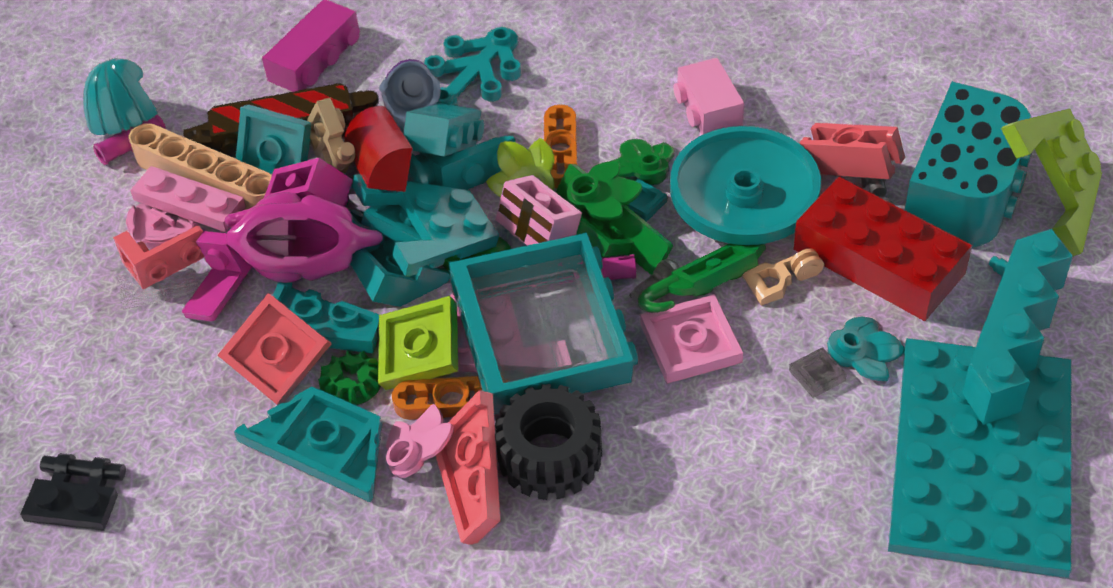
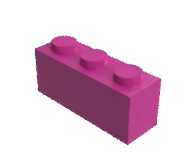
[262,0,360,92]

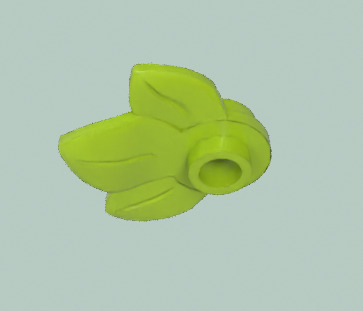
[487,138,555,198]

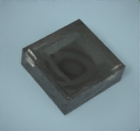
[789,347,847,398]

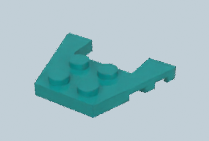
[352,174,500,277]

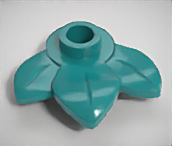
[827,316,905,381]

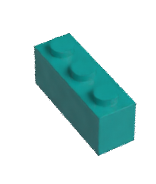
[404,103,484,157]

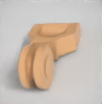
[743,249,824,306]

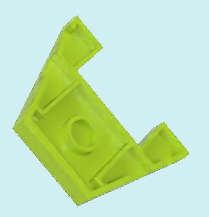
[1001,108,1102,256]

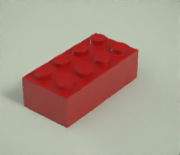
[793,177,972,321]

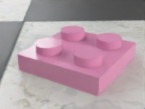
[640,294,743,384]

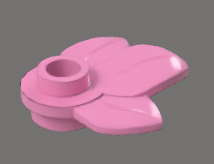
[386,404,454,478]

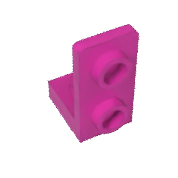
[182,231,252,322]

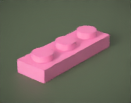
[130,166,246,232]

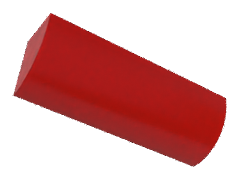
[344,106,413,192]

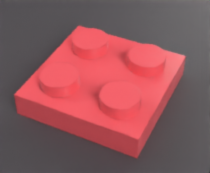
[217,293,332,405]

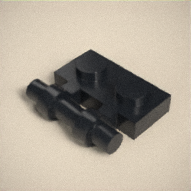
[20,453,126,531]

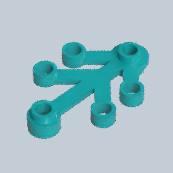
[424,27,521,106]

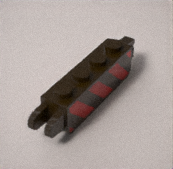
[183,83,379,158]

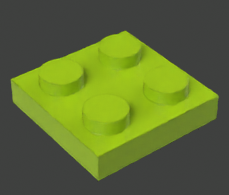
[378,296,458,390]

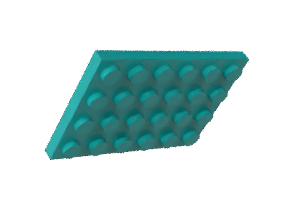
[888,338,1072,578]

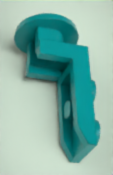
[407,135,516,190]

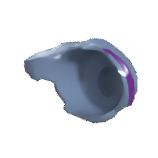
[379,59,441,134]

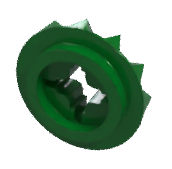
[318,349,381,405]

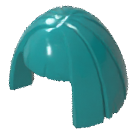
[83,58,158,135]

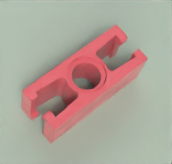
[799,123,905,179]

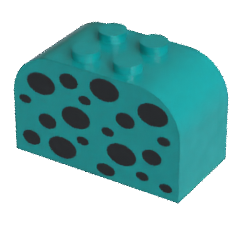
[905,81,1033,248]

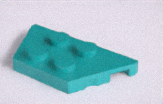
[234,386,382,502]

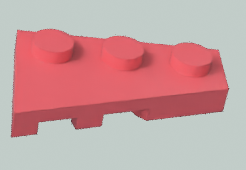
[436,390,500,545]

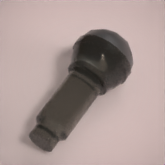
[629,259,680,303]

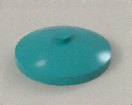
[670,126,821,245]

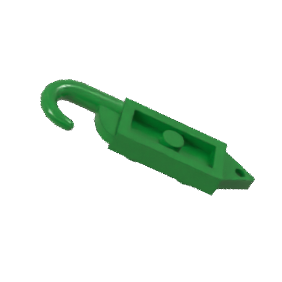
[638,244,766,313]

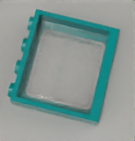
[449,233,638,415]

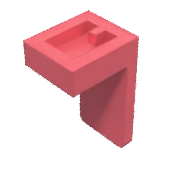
[113,226,205,290]

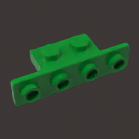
[556,164,673,275]

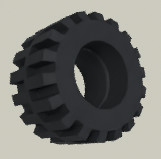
[495,384,602,500]

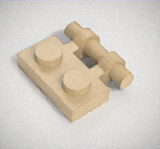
[307,97,355,174]

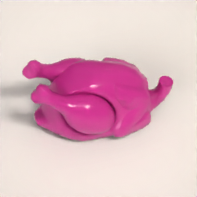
[225,192,383,283]

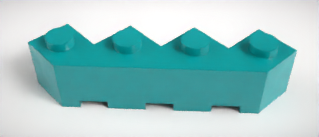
[962,229,1073,425]

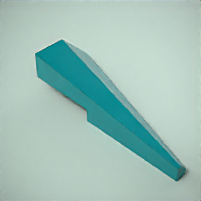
[345,200,450,307]

